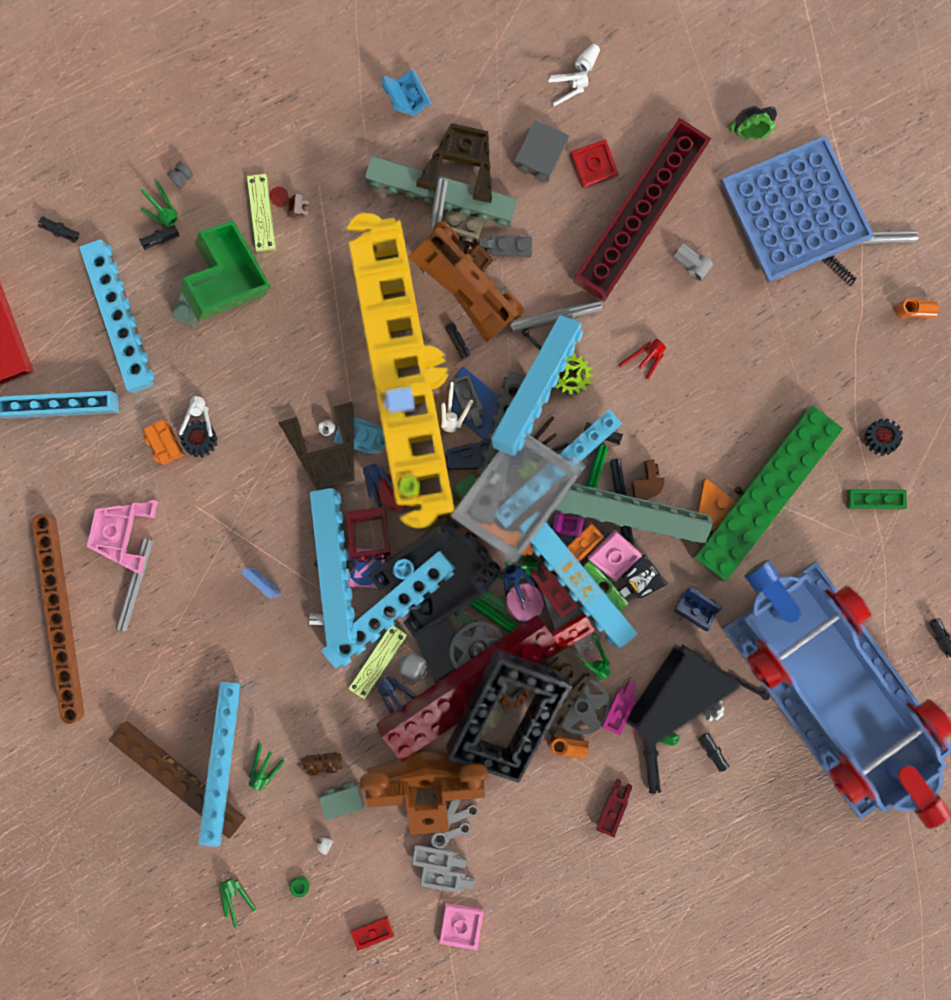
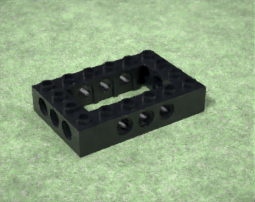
[446,649,571,783]

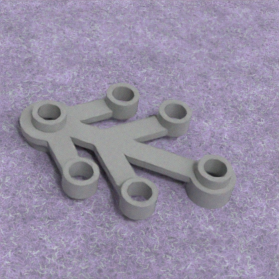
[427,789,479,849]

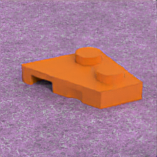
[697,479,735,531]

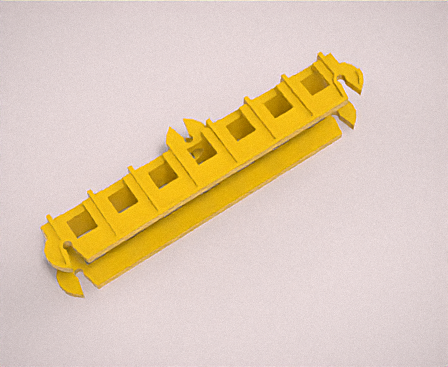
[347,212,454,528]

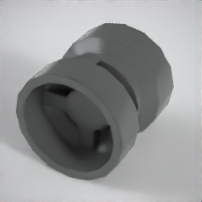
[167,161,194,188]

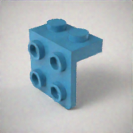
[381,69,432,116]

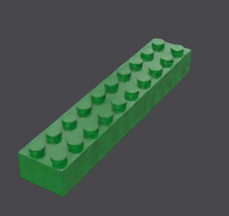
[691,405,844,581]

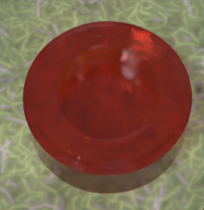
[269,186,289,207]

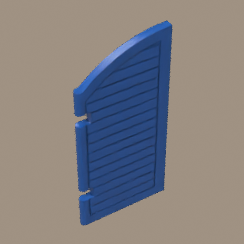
[451,367,534,440]

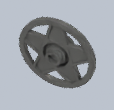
[449,621,503,669]
[562,678,610,735]

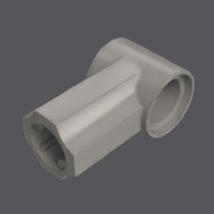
[673,244,713,281]

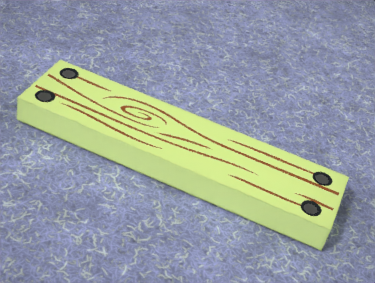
[247,174,276,252]
[349,625,408,699]

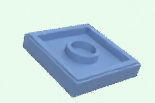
[241,567,282,599]

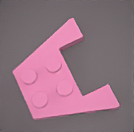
[87,500,158,575]

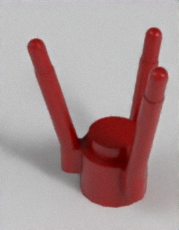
[619,339,666,379]

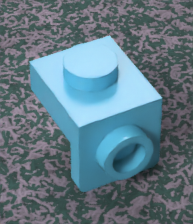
[354,424,386,452]

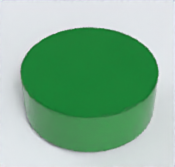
[290,876,310,898]

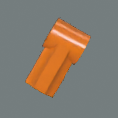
[895,297,939,319]
[549,735,589,759]

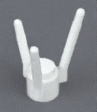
[547,71,588,106]
[441,382,473,432]
[179,396,212,437]

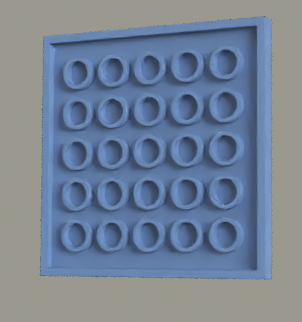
[721,135,874,283]

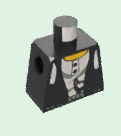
[618,555,668,599]

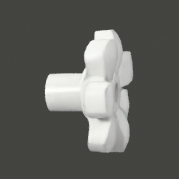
[703,701,724,722]

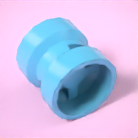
[393,559,414,579]

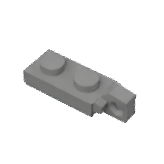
[411,843,467,872]
[420,867,475,893]

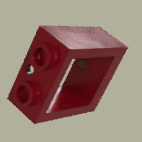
[346,507,391,562]

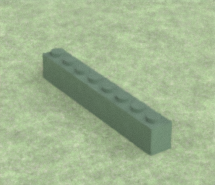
[365,156,518,227]
[555,481,713,544]

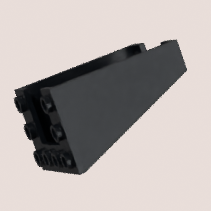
[368,513,501,638]
[626,644,741,746]

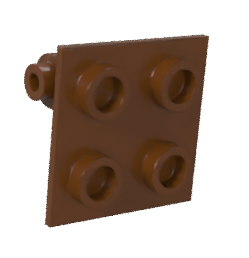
[297,752,343,776]

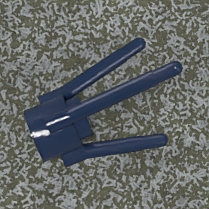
[363,464,395,507]
[501,564,538,604]
[376,676,416,713]

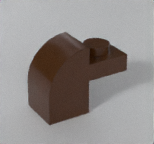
[631,459,664,500]

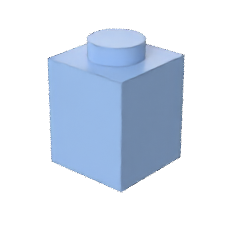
[384,387,415,414]

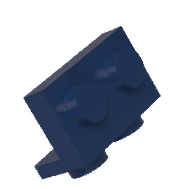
[674,587,722,632]

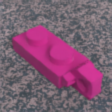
[602,680,637,735]

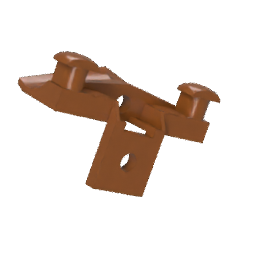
[408,221,524,342]
[359,751,488,835]

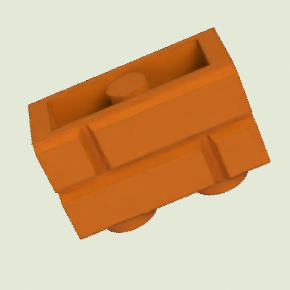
[143,419,185,465]

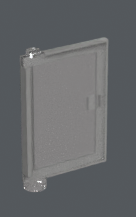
[451,434,585,563]

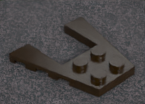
[416,123,492,203]
[278,402,355,491]
[503,645,594,740]

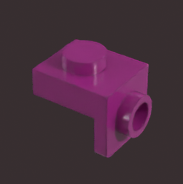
[552,512,585,537]

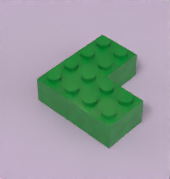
[179,220,271,321]

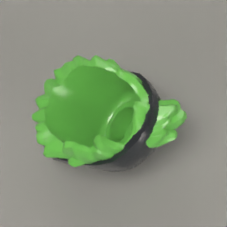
[728,106,777,141]

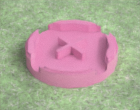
[505,583,544,622]

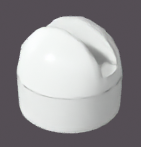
[318,419,335,436]
[316,837,333,855]

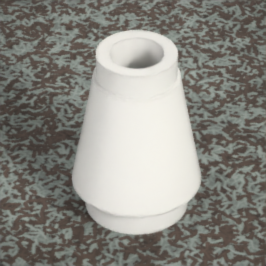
[575,44,600,73]

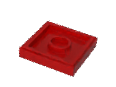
[570,139,619,188]

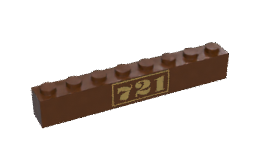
[109,721,246,839]

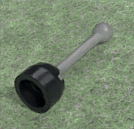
[387,600,433,615]

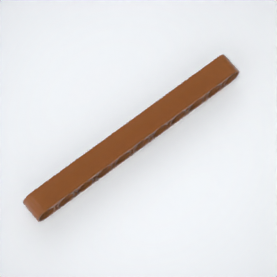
[32,514,84,724]

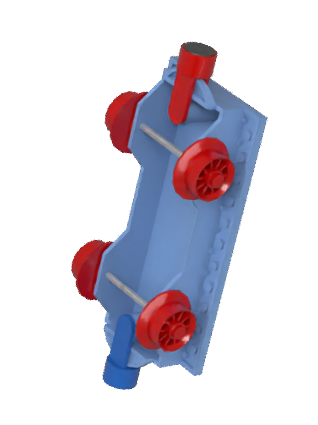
[722,560,951,829]

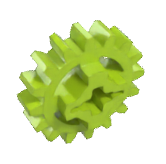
[555,353,593,396]

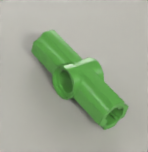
[582,560,628,611]

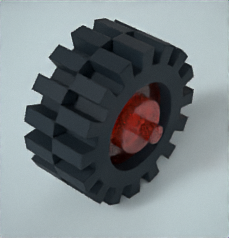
[864,418,903,456]
[180,420,218,458]

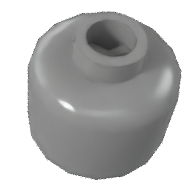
[398,653,428,682]

